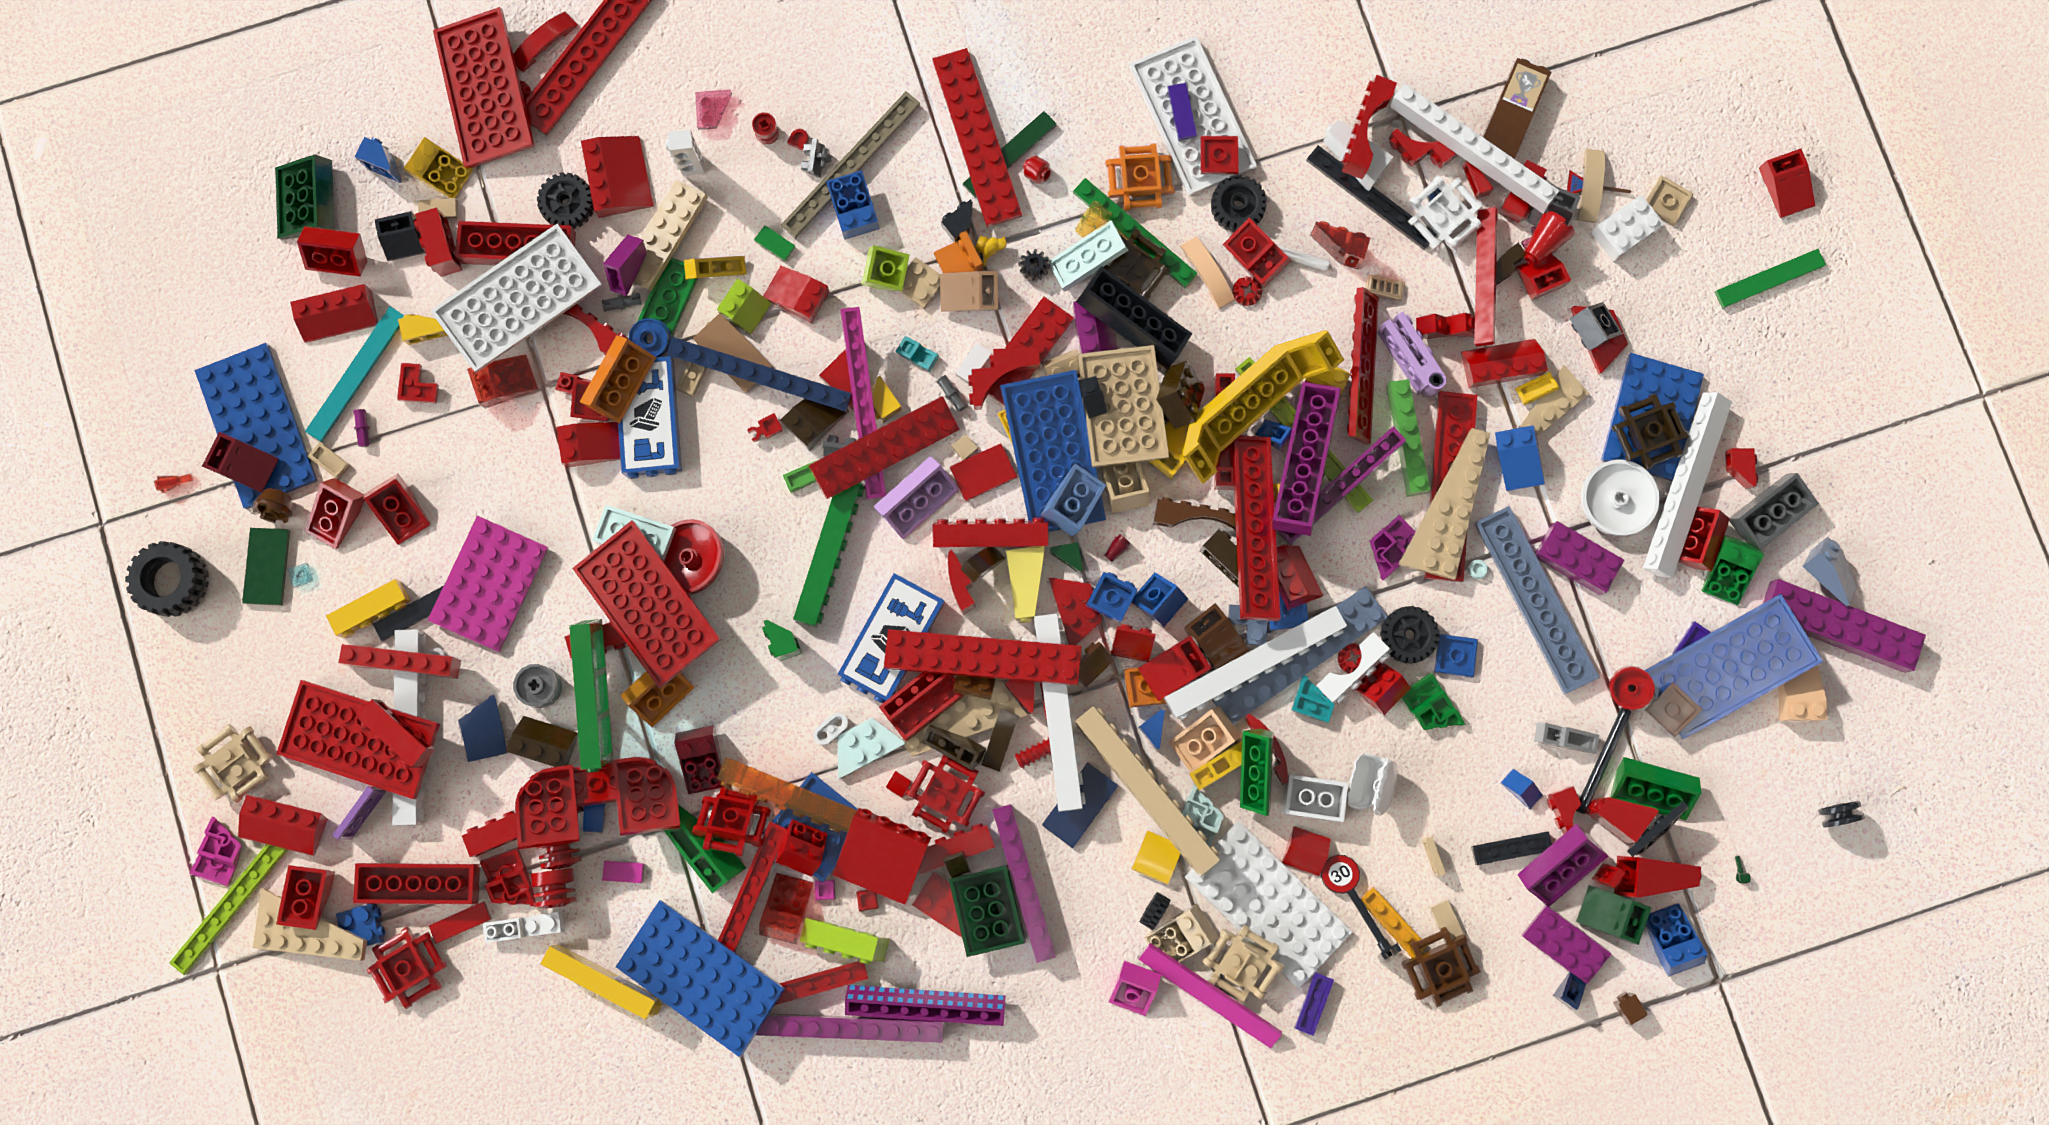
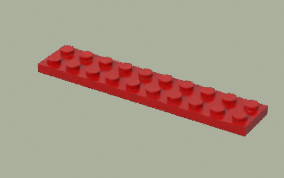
[524,0,652,136]
[932,48,1022,228]
[1424,391,1478,583]
[1232,435,1280,621]
[883,629,1082,686]

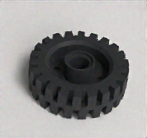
[537,172,594,229]
[1211,175,1267,232]
[1380,606,1440,664]

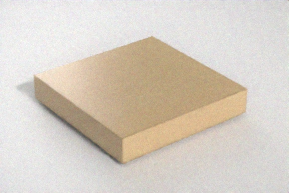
[1646,175,1694,226]

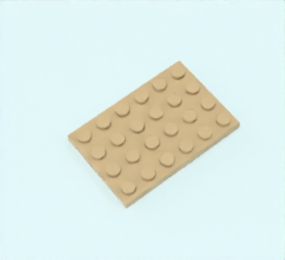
[1078,345,1169,468]

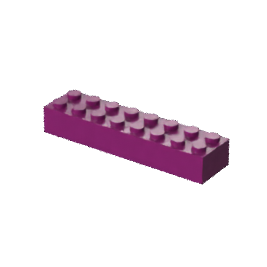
[1273,382,1341,536]
[1762,579,1926,673]

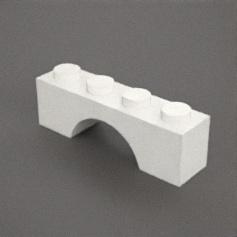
[1316,632,1392,704]

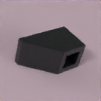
[941,199,973,242]

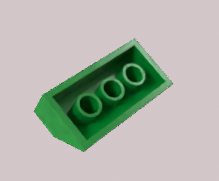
[1240,728,1274,816]
[1610,757,1702,820]

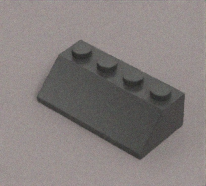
[1729,473,1819,550]

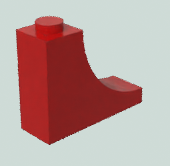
[819,341,866,410]

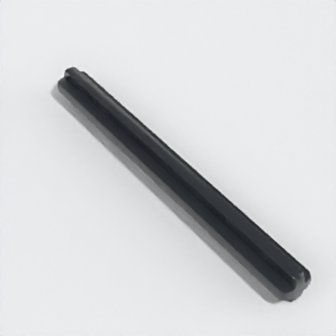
[1576,708,1632,814]

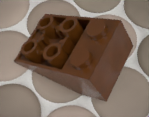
[1184,603,1250,670]

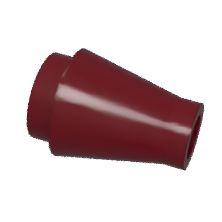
[1104,534,1131,562]

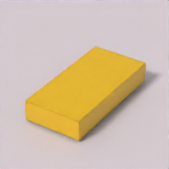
[1515,372,1559,406]

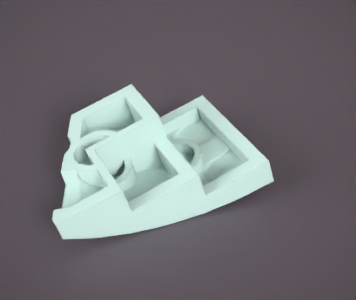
[1181,784,1224,847]

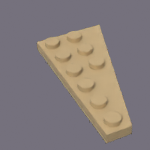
[902,679,1028,757]
[253,888,367,961]

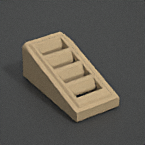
[1365,274,1404,301]

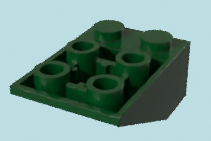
[1576,885,1652,945]

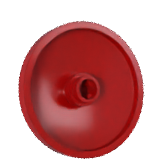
[664,519,724,595]

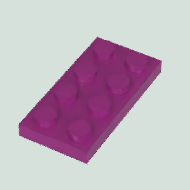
[1522,904,1612,984]

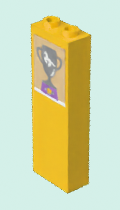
[540,944,662,1020]

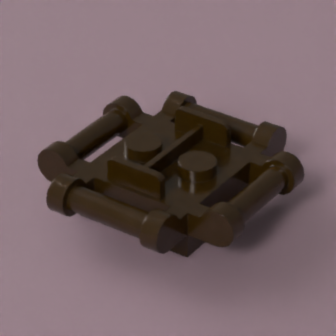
[1103,229,1171,301]
[1611,393,1690,470]

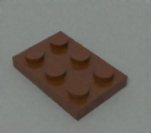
[953,675,996,700]

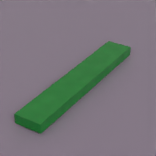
[1714,249,1826,309]

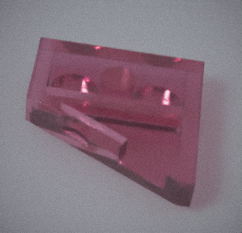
[695,89,732,130]

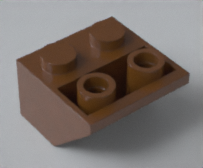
[1079,641,1114,688]

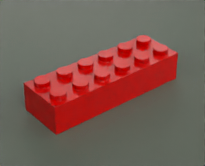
[455,221,576,265]
[353,863,480,904]

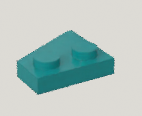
[1291,675,1335,723]

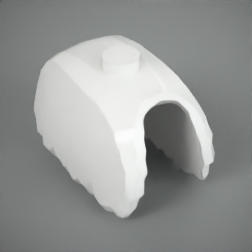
[1347,753,1397,816]

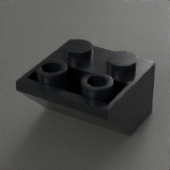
[374,211,425,261]

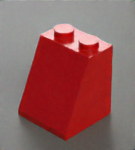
[1586,797,1659,843]

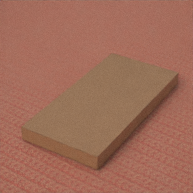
[692,313,773,393]

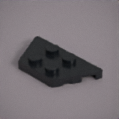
[1627,801,1689,857]

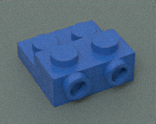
[1086,572,1138,623]
[336,903,386,946]

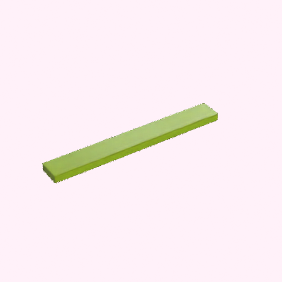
[169,844,288,975]

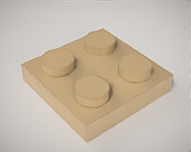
[898,257,940,309]

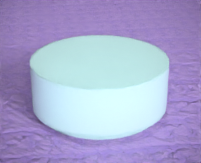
[1467,560,1488,579]

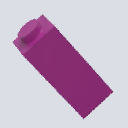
[603,234,647,296]

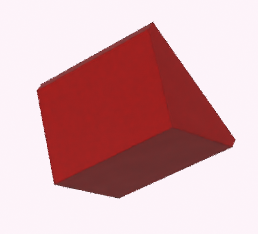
[1282,826,1331,876]

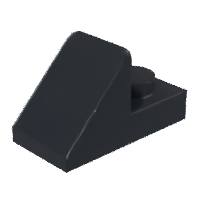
[1078,376,1107,419]

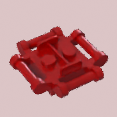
[906,755,986,834]
[692,787,771,857]
[366,927,448,1009]

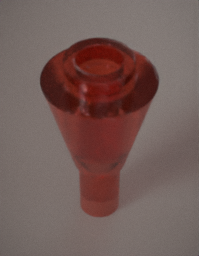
[154,473,193,494]

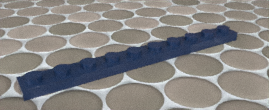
[666,337,852,412]

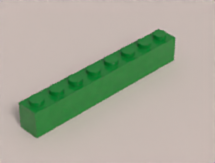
[793,481,865,628]

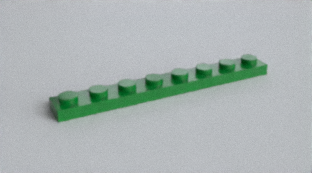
[1073,178,1198,289]

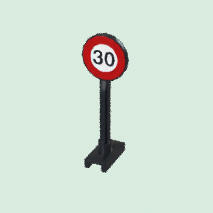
[1321,855,1402,964]

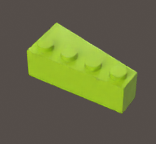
[800,918,890,964]

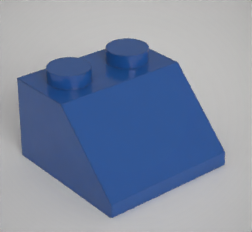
[355,137,402,183]
[1132,572,1189,627]

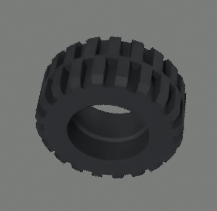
[125,541,209,617]

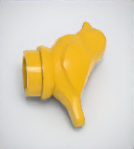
[975,236,1007,267]

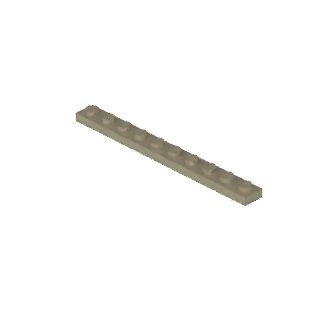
[781,91,920,239]

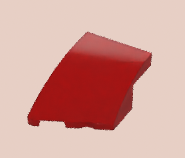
[480,847,536,907]

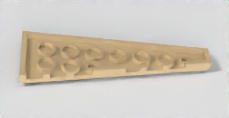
[1399,428,1491,580]

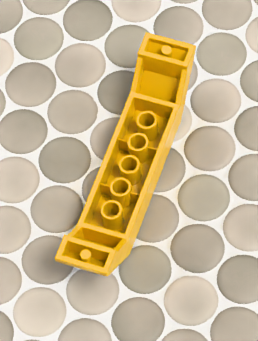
[1183,330,1344,484]

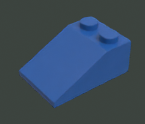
[1495,425,1545,491]

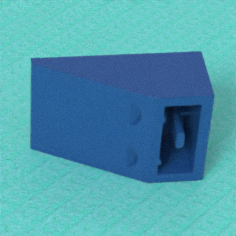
[826,170,880,240]
[1645,903,1708,977]

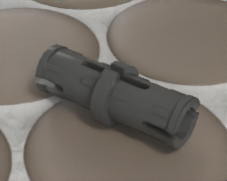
[602,293,642,312]
[936,375,968,412]

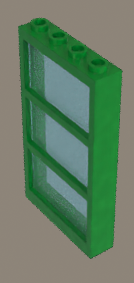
[569,619,613,772]

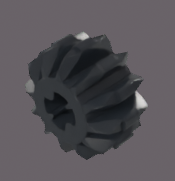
[1018,249,1050,282]

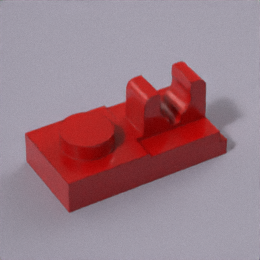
[1591,863,1625,888]

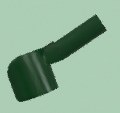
[1735,856,1751,884]

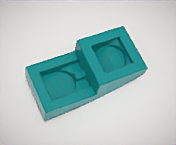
[895,336,940,372]

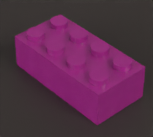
[1535,521,1625,596]

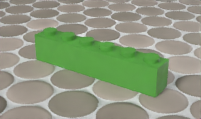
[1386,379,1430,497]

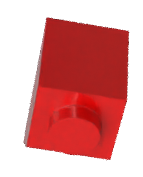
[1005,680,1035,714]

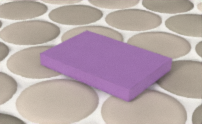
[332,786,386,840]

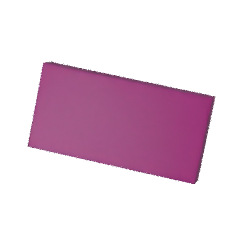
[602,861,644,883]

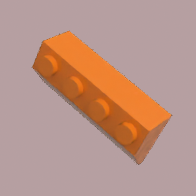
[580,336,656,424]

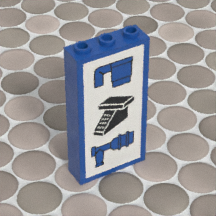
[618,356,682,479]
[838,573,945,704]

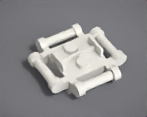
[1408,176,1483,251]

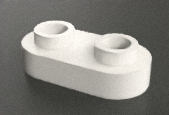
[813,713,848,745]

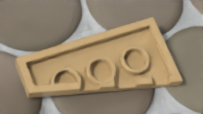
[1518,365,1589,436]

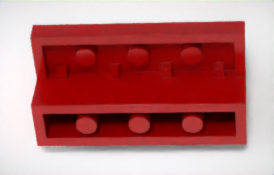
[879,672,965,742]

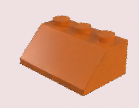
[620,671,695,727]

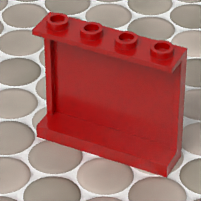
[833,808,932,905]

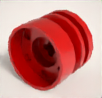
[537,842,582,870]
[531,868,577,909]

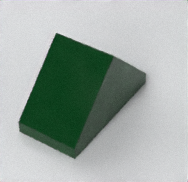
[1049,542,1083,574]

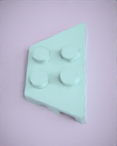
[838,718,906,779]

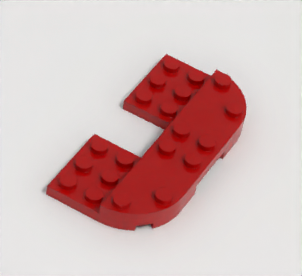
[515,757,680,849]

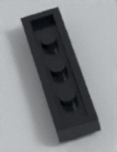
[1471,831,1552,865]

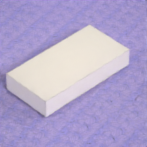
[955,342,992,382]

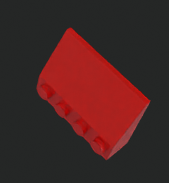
[581,136,654,218]

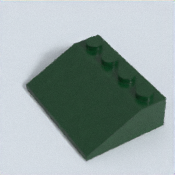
[275,154,335,240]
[949,865,1026,957]

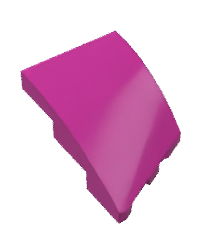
[189,816,242,887]

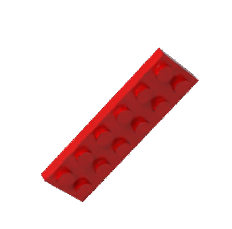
[988,296,1074,405]

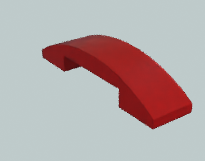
[513,11,578,73]
[1244,714,1288,785]

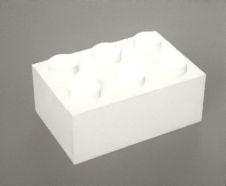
[1590,194,1664,262]
[1282,775,1348,822]

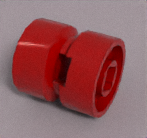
[752,112,779,145]

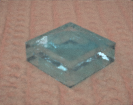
[288,563,314,588]

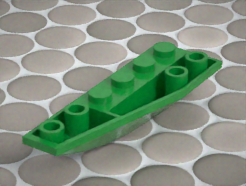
[663,804,746,894]

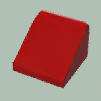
[885,771,912,798]

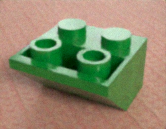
[762,620,802,661]

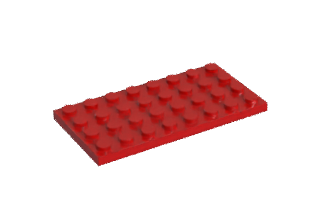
[433,7,535,169]
[572,520,722,688]
[276,680,440,799]

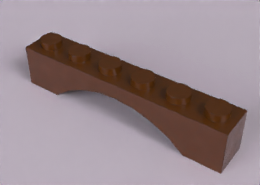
[1153,497,1236,531]

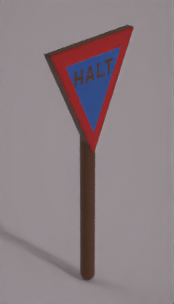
[1567,170,1632,194]

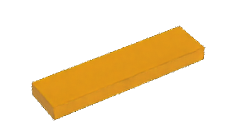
[1360,887,1428,958]

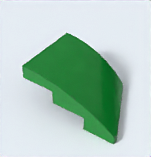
[1401,673,1465,730]

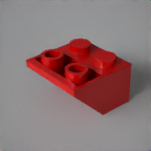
[1515,254,1571,301]
[1355,662,1411,715]
[775,819,828,877]

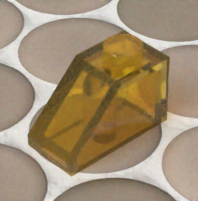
[1075,200,1113,238]

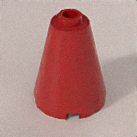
[1524,211,1575,264]

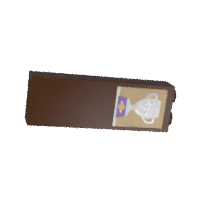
[1482,58,1552,159]

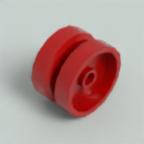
[1609,666,1655,710]

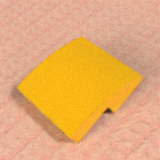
[1131,830,1180,885]

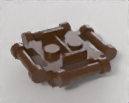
[1401,927,1481,1008]

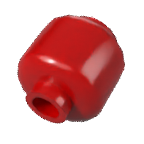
[1023,156,1051,184]

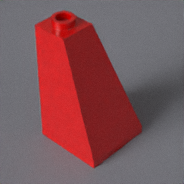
[1614,856,1702,898]

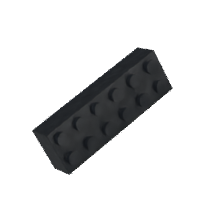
[1076,266,1192,369]

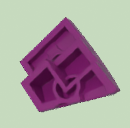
[1370,515,1416,581]

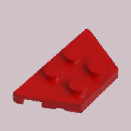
[1570,306,1628,375]
[1049,577,1102,645]

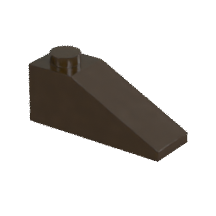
[922,725,987,770]

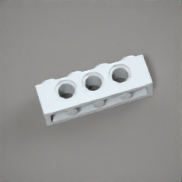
[665,129,705,176]

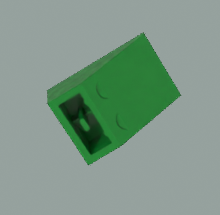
[1701,535,1764,605]

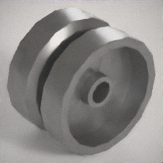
[513,664,562,708]

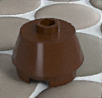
[253,488,292,523]

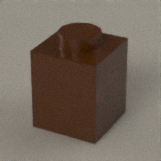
[1613,992,1648,1025]

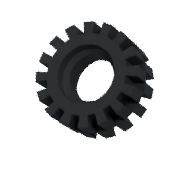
[1139,892,1171,930]

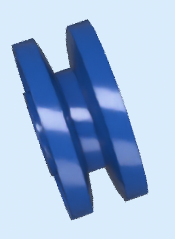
[628,318,672,358]

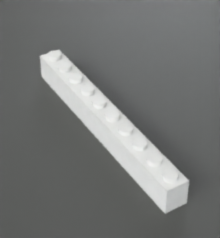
[1390,83,1560,213]
[1643,392,1732,578]
[1164,606,1347,720]
[1034,614,1085,812]
[392,629,426,826]

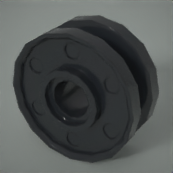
[1818,801,1865,828]

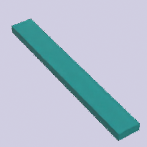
[305,306,405,443]

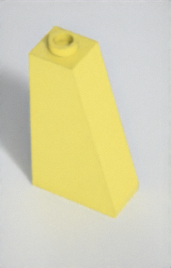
[1006,546,1045,623]

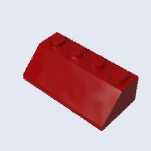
[290,284,378,343]
[1461,339,1548,388]
[238,795,328,856]

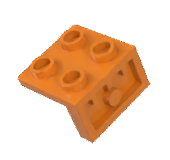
[934,231,983,273]

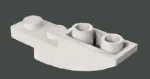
[483,912,564,943]

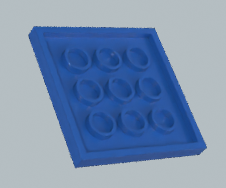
[763,772,858,883]

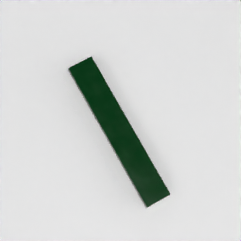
[962,111,1057,198]

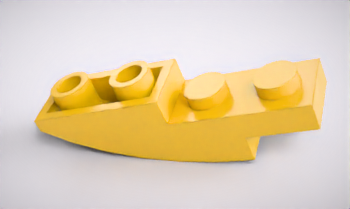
[1189,741,1242,791]

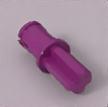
[353,409,370,447]

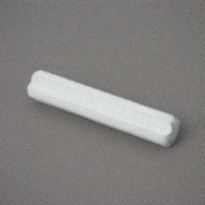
[1278,246,1330,271]

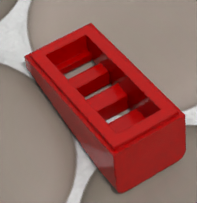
[1462,161,1494,199]

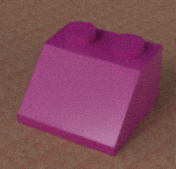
[1109,960,1161,1016]

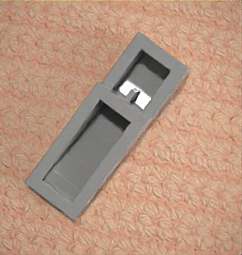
[1534,723,1600,754]

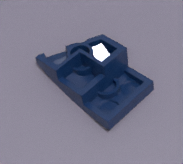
[458,694,507,762]

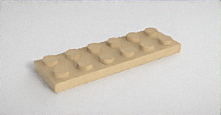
[634,180,708,292]

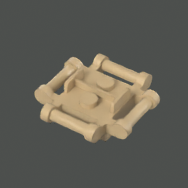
[193,724,273,803]
[1202,924,1284,1003]

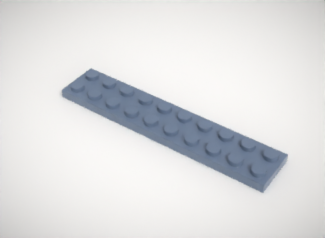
[1474,506,1600,695]
[1211,586,1387,724]

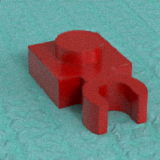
[747,413,784,442]

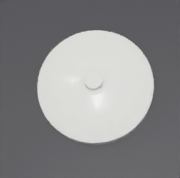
[1580,460,1659,536]

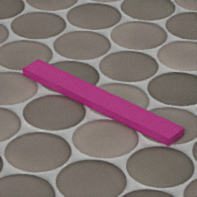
[1138,943,1282,1048]

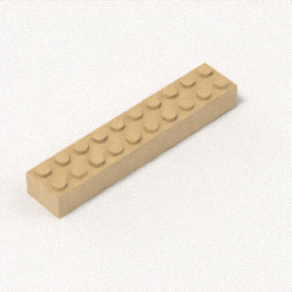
[1075,706,1220,877]

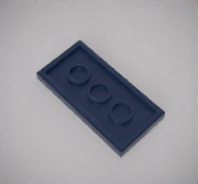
[1042,762,1119,848]

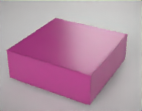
[814,880,835,901]

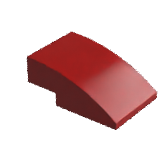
[1222,217,1292,287]
[948,549,976,615]

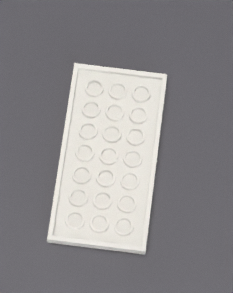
[1129,36,1257,197]
[430,224,602,373]
[1184,821,1352,989]

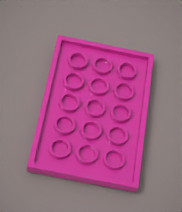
[428,515,549,652]

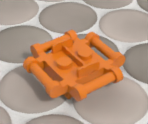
[1105,143,1175,211]

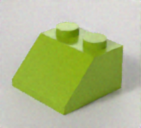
[861,245,910,291]
[717,278,772,335]

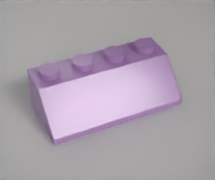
[873,456,959,540]

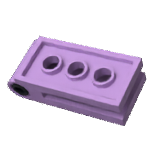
[1377,311,1446,398]

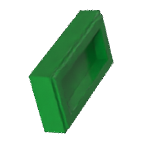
[754,225,796,262]

